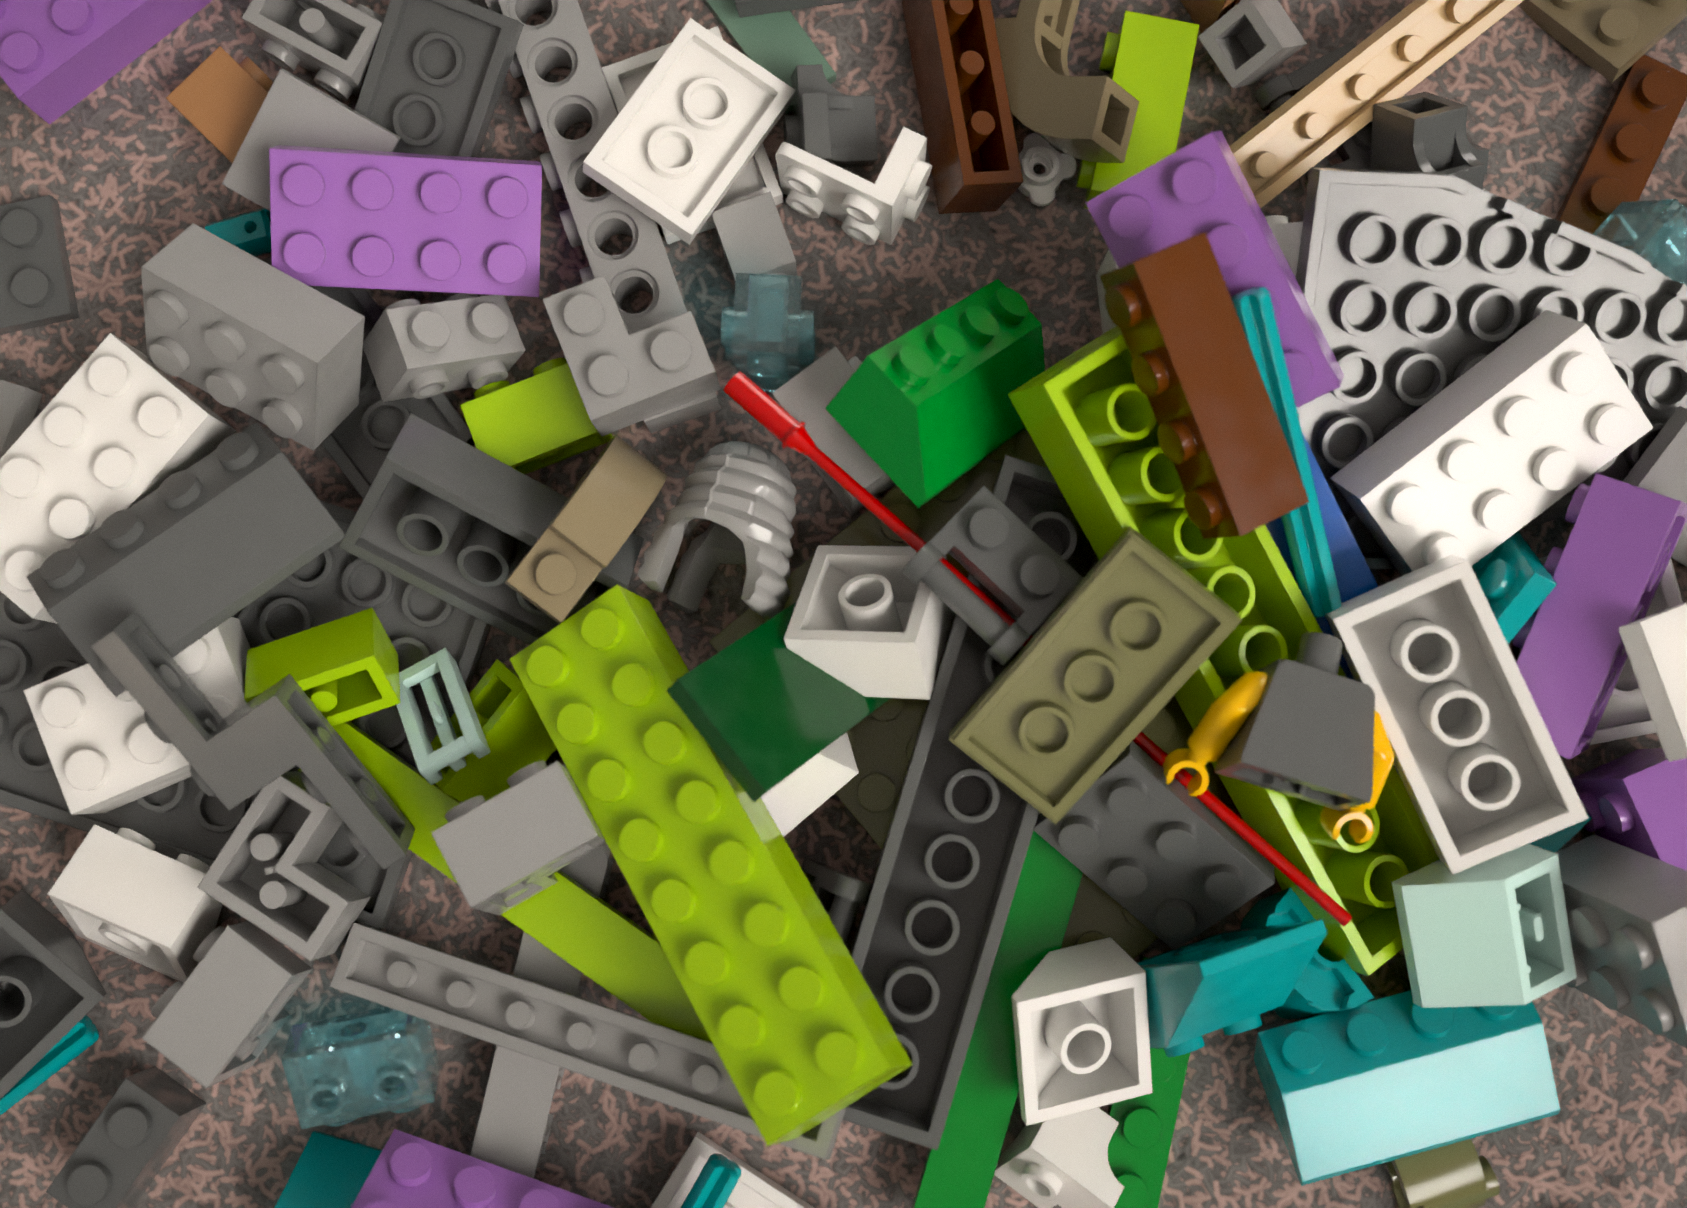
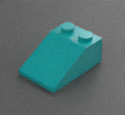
[1136,919,1327,1057]

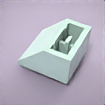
[1392,844,1577,1008]

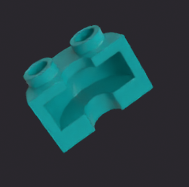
[1240,887,1374,1020]

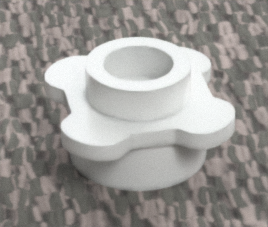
[1018,133,1076,206]

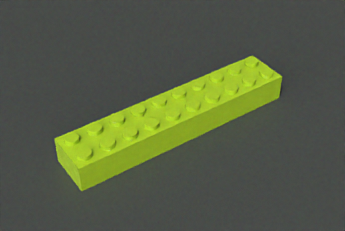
[1008,326,1439,976]

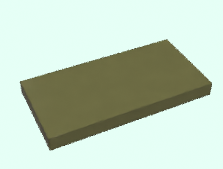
[949,526,1242,824]

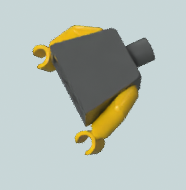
[1163,632,1394,843]

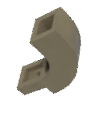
[995,0,1139,163]
[504,435,667,623]

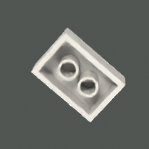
[24,617,251,815]

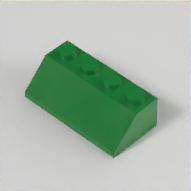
[825,279,1045,508]

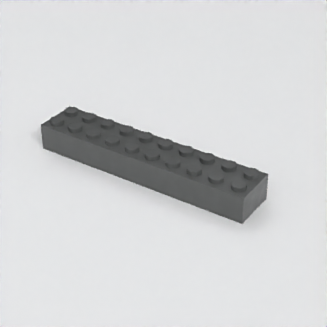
[842,455,1099,1150]

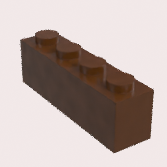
[901,0,1023,214]
[1099,232,1310,539]

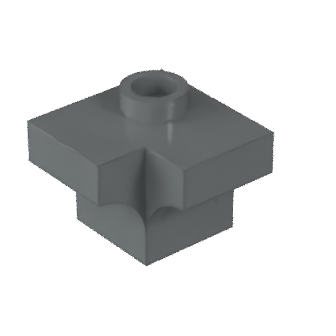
[783,64,878,168]
[1370,92,1489,189]

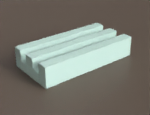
[397,648,491,785]

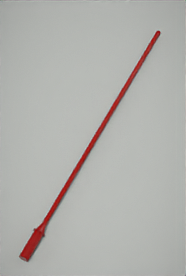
[723,371,1352,926]

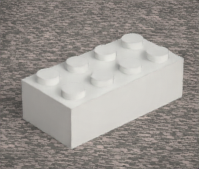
[1330,310,1653,576]
[0,333,236,624]
[1325,554,1589,875]

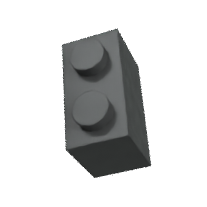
[46,1066,206,1208]

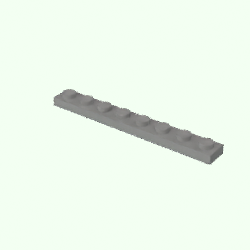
[330,922,846,1160]

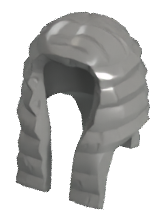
[637,441,797,621]

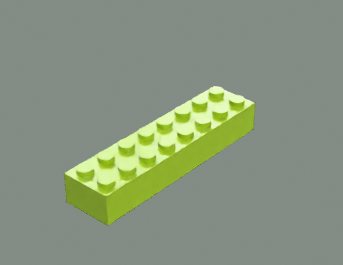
[509,584,913,1146]

